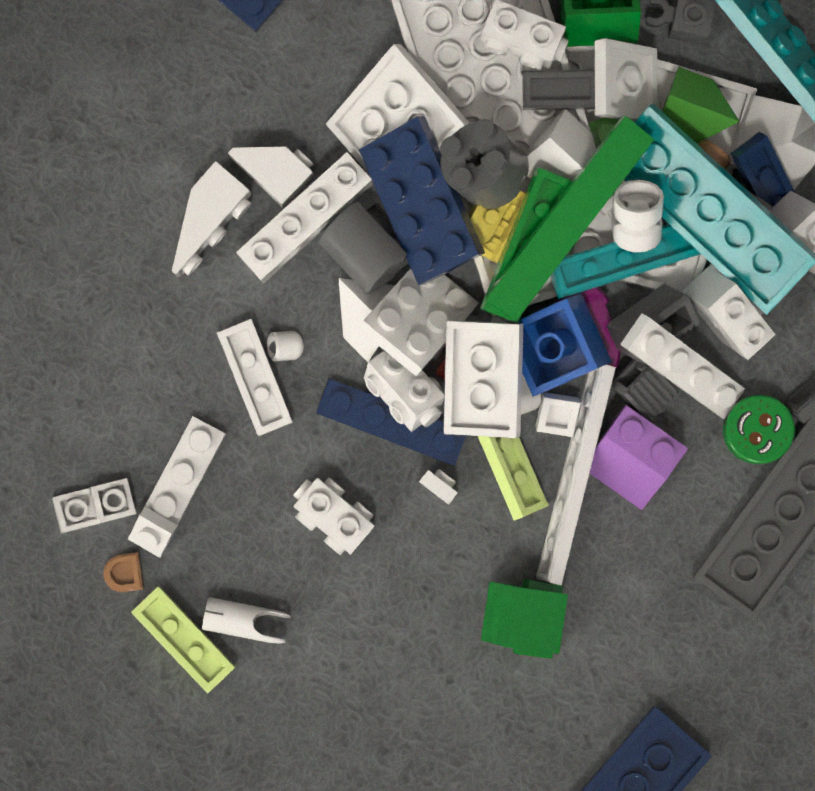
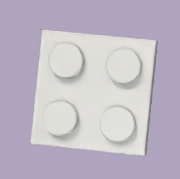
[595,39,657,122]

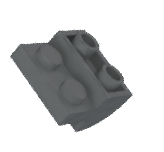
[318,195,409,295]

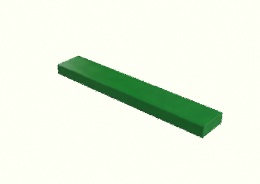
[484,116,654,321]

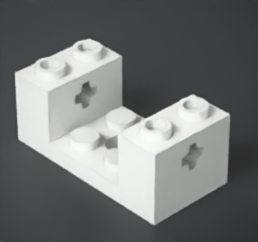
[681,191,815,360]

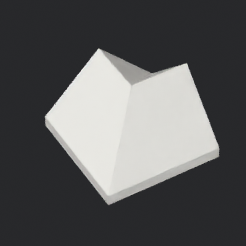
[729,95,815,190]

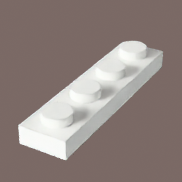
[620,313,745,419]

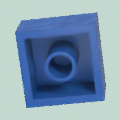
[514,294,612,397]

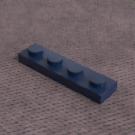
[316,379,466,466]

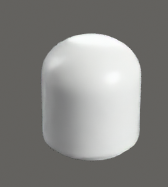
[267,331,304,362]

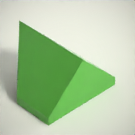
[661,67,740,143]

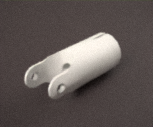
[202,597,291,644]

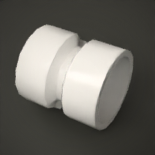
[613,180,664,252]

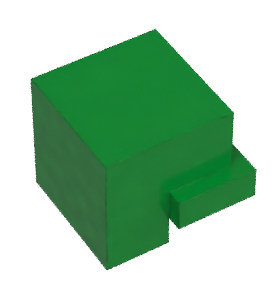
[481,579,568,659]

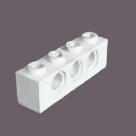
[236,152,373,284]

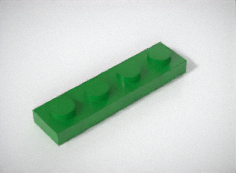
[480,167,572,323]

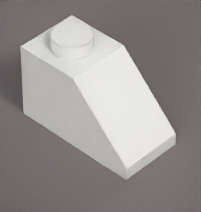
[228,146,314,208]

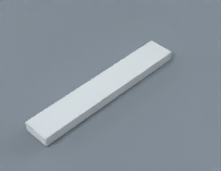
[536,365,616,585]

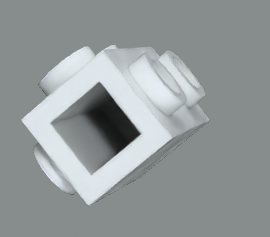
[480,0,569,70]
[364,350,445,432]
[293,477,375,555]

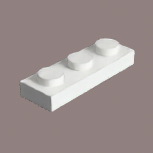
[217,319,293,436]
[143,416,226,525]

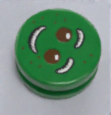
[722,395,795,464]

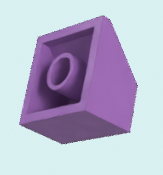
[589,405,688,510]

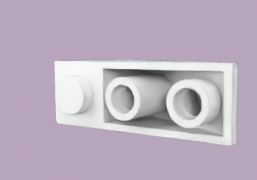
[172,161,252,277]

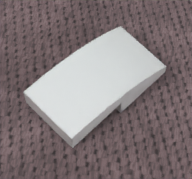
[52,478,136,534]

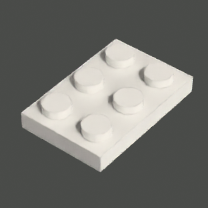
[358,269,479,376]
[444,320,523,438]

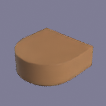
[103,552,144,592]

